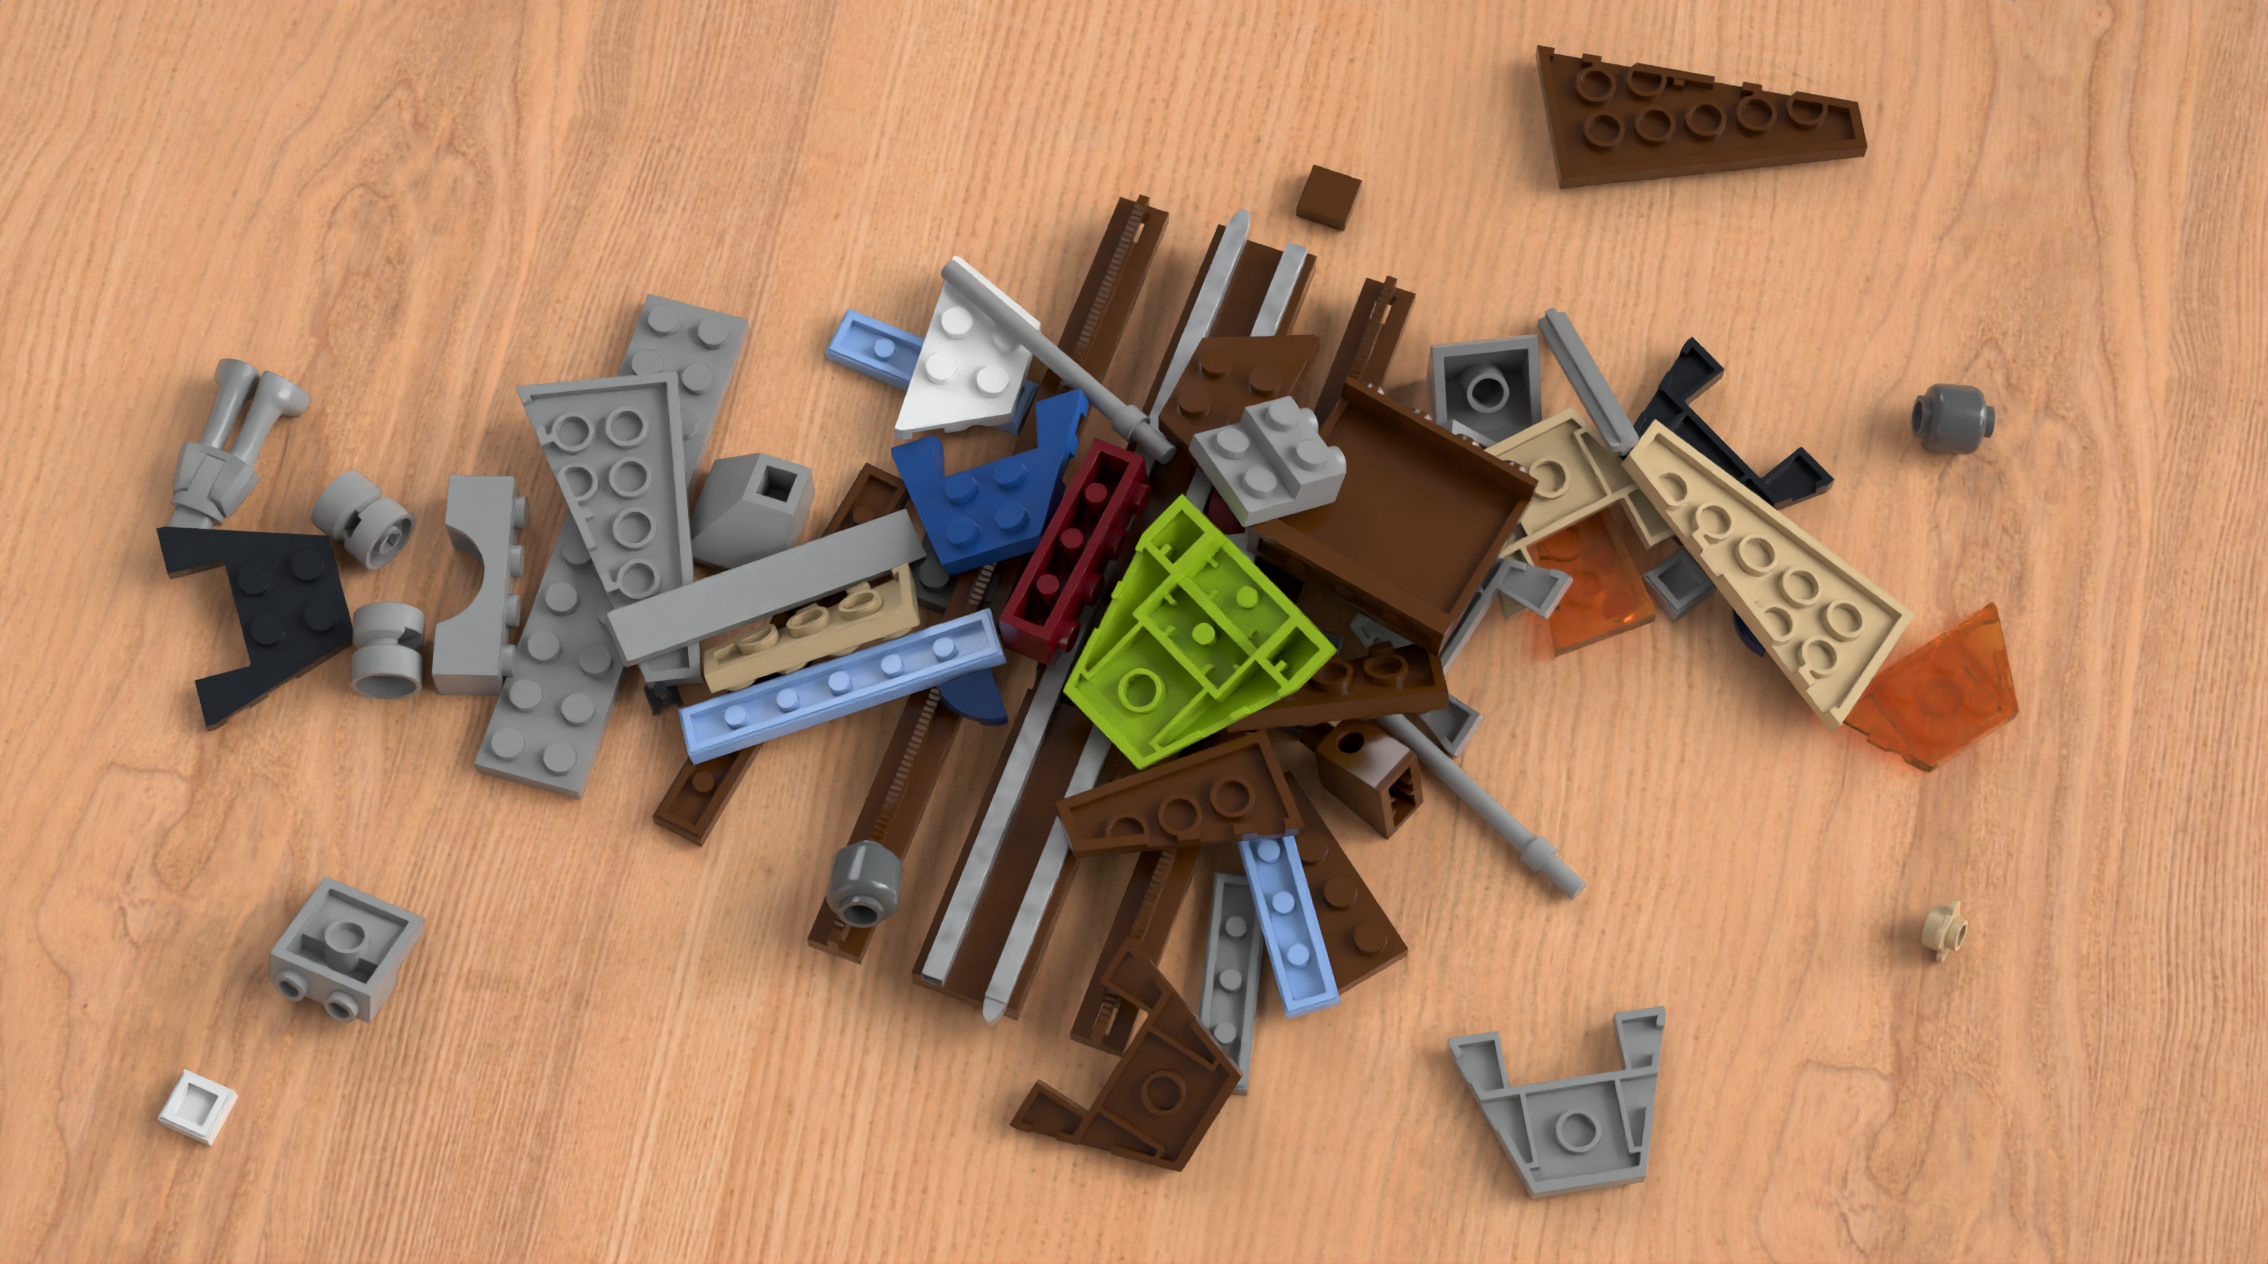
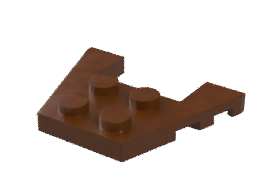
[1009,936,1243,1172]

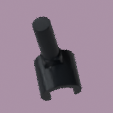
[644,682,684,716]

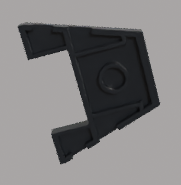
[1619,337,1835,546]
[156,527,353,731]

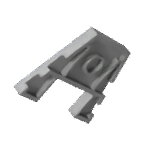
[1349,557,1574,758]
[1447,1006,1666,1199]

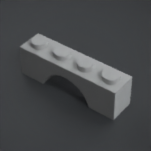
[432,475,529,696]

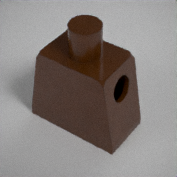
[1300,719,1424,840]

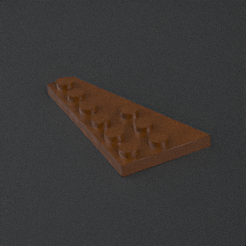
[1535,45,1868,189]

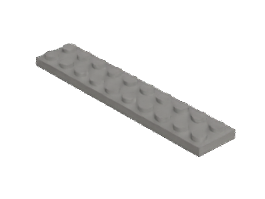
[474,294,749,800]

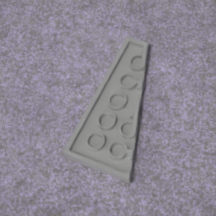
[515,371,703,688]

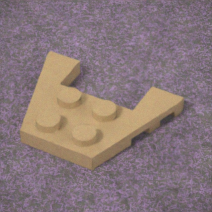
[1484,407,1677,622]

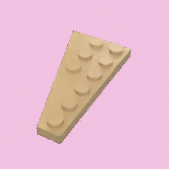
[1621,419,1915,734]

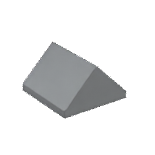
[1426,334,1542,442]

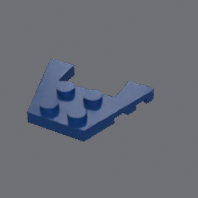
[891,388,1089,576]

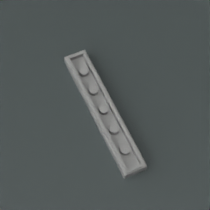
[605,509,927,668]

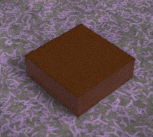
[1296,165,1362,232]

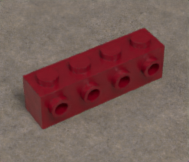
[998,438,1152,668]

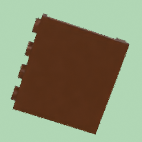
[1247,376,1539,657]

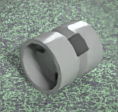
[311,470,416,570]
[350,602,425,699]

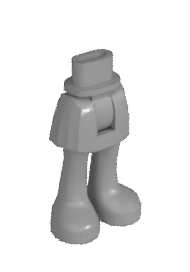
[166,358,311,529]

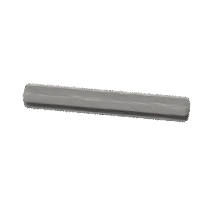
[1537,308,1639,456]

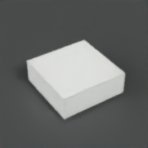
[157,1069,238,1146]

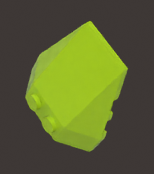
[1063,494,1338,770]

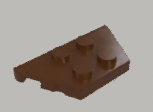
[1158,335,1320,472]

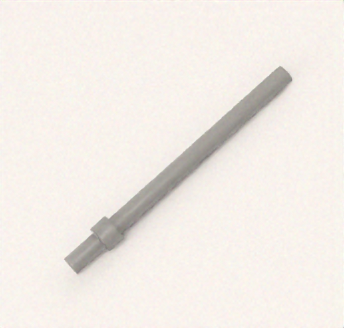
[941,260,1177,465]
[1374,714,1587,900]

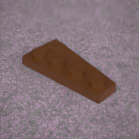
[1227,641,1449,733]
[1283,770,1408,996]

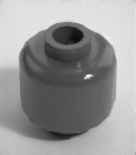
[1911,383,1995,455]
[826,840,903,928]

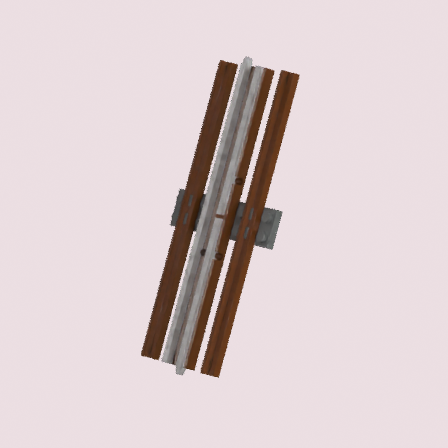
[807,194,1416,1058]

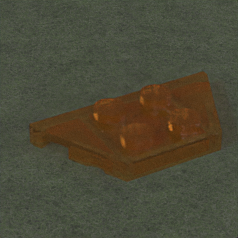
[1843,602,2019,774]

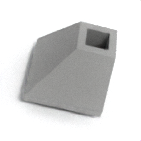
[690,453,815,571]

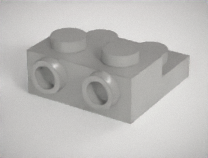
[1189,396,1346,527]
[269,876,425,1024]

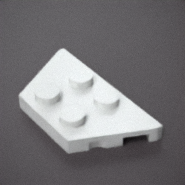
[894,256,1041,440]

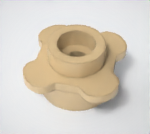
[1921,899,1968,963]

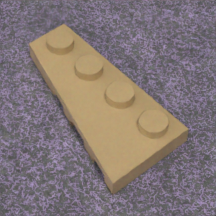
[704,562,920,693]

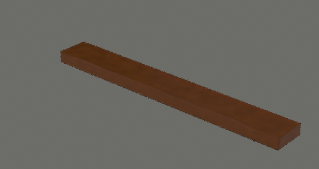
[652,462,911,847]

